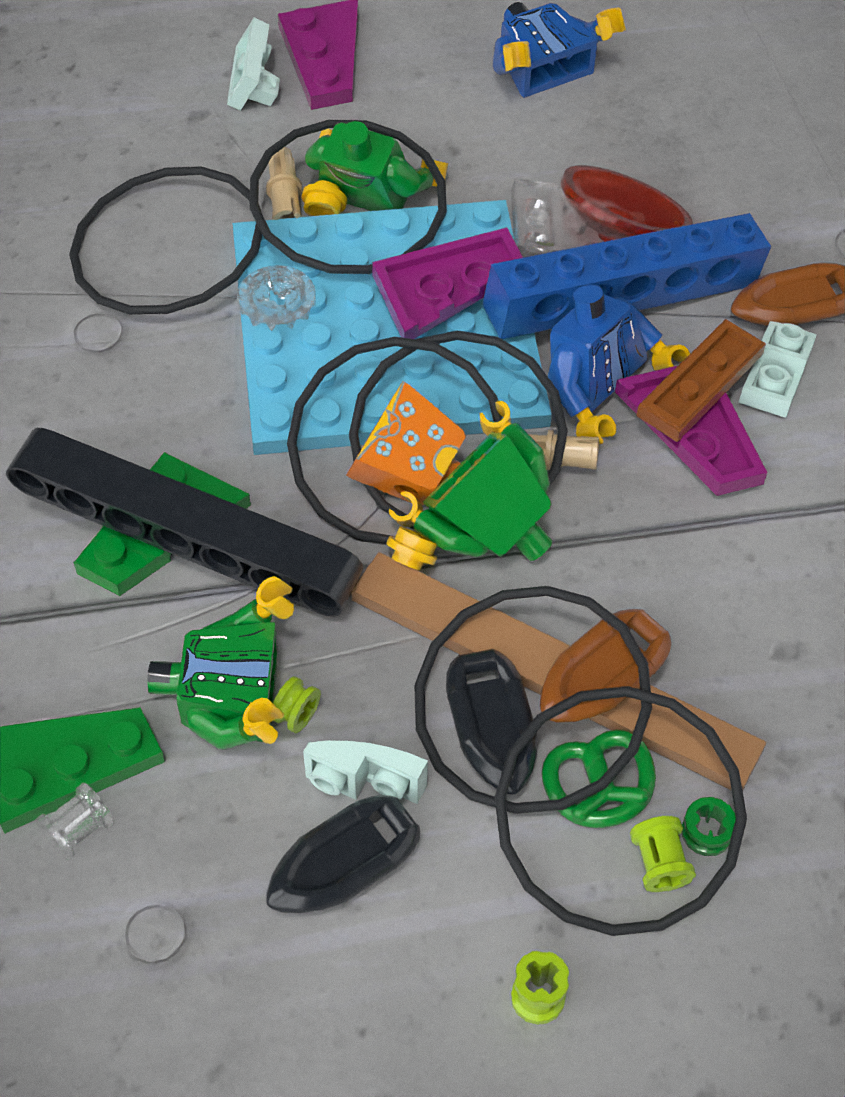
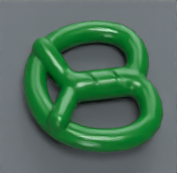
[541,730,656,828]

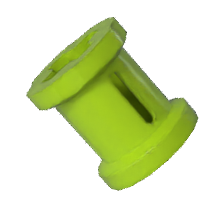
[630,816,696,892]
[511,951,569,1025]

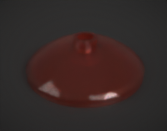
[560,165,693,242]

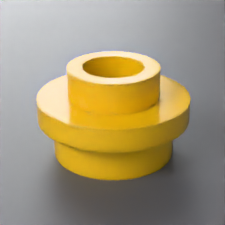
[301,180,347,216]
[386,526,437,570]

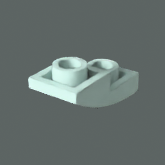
[739,321,817,418]
[303,740,428,804]

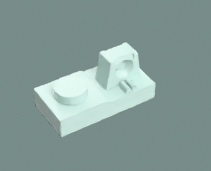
[227,17,280,111]

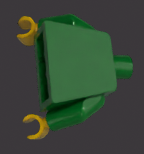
[389,401,553,561]

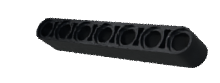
[6,428,363,617]

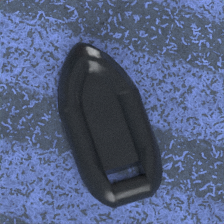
[446,648,538,795]
[266,795,420,914]

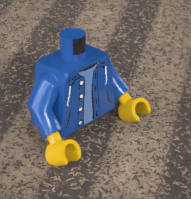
[493,2,626,98]
[548,284,690,445]

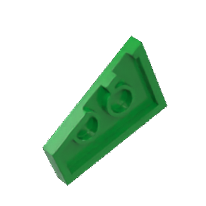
[73,452,251,596]
[0,707,165,834]

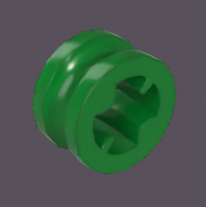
[682,797,736,856]

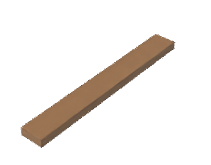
[351,552,767,791]

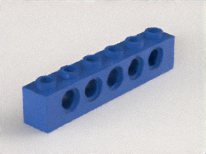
[482,213,771,339]

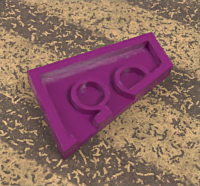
[278,0,358,110]
[372,227,523,339]
[615,366,768,496]

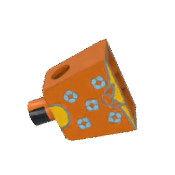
[346,381,466,506]

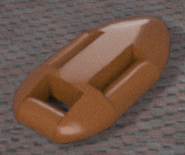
[731,262,845,326]
[540,609,672,723]

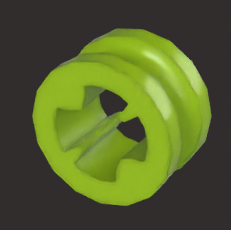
[273,676,321,733]

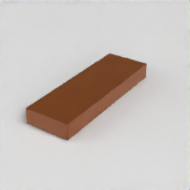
[636,319,766,442]

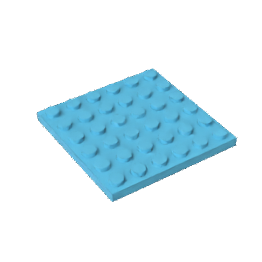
[232,200,552,455]

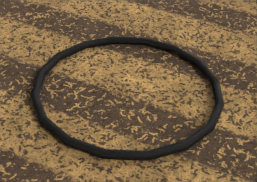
[250,119,447,274]
[69,166,262,315]
[349,330,568,530]
[287,336,503,544]
[414,586,652,814]
[495,686,747,936]

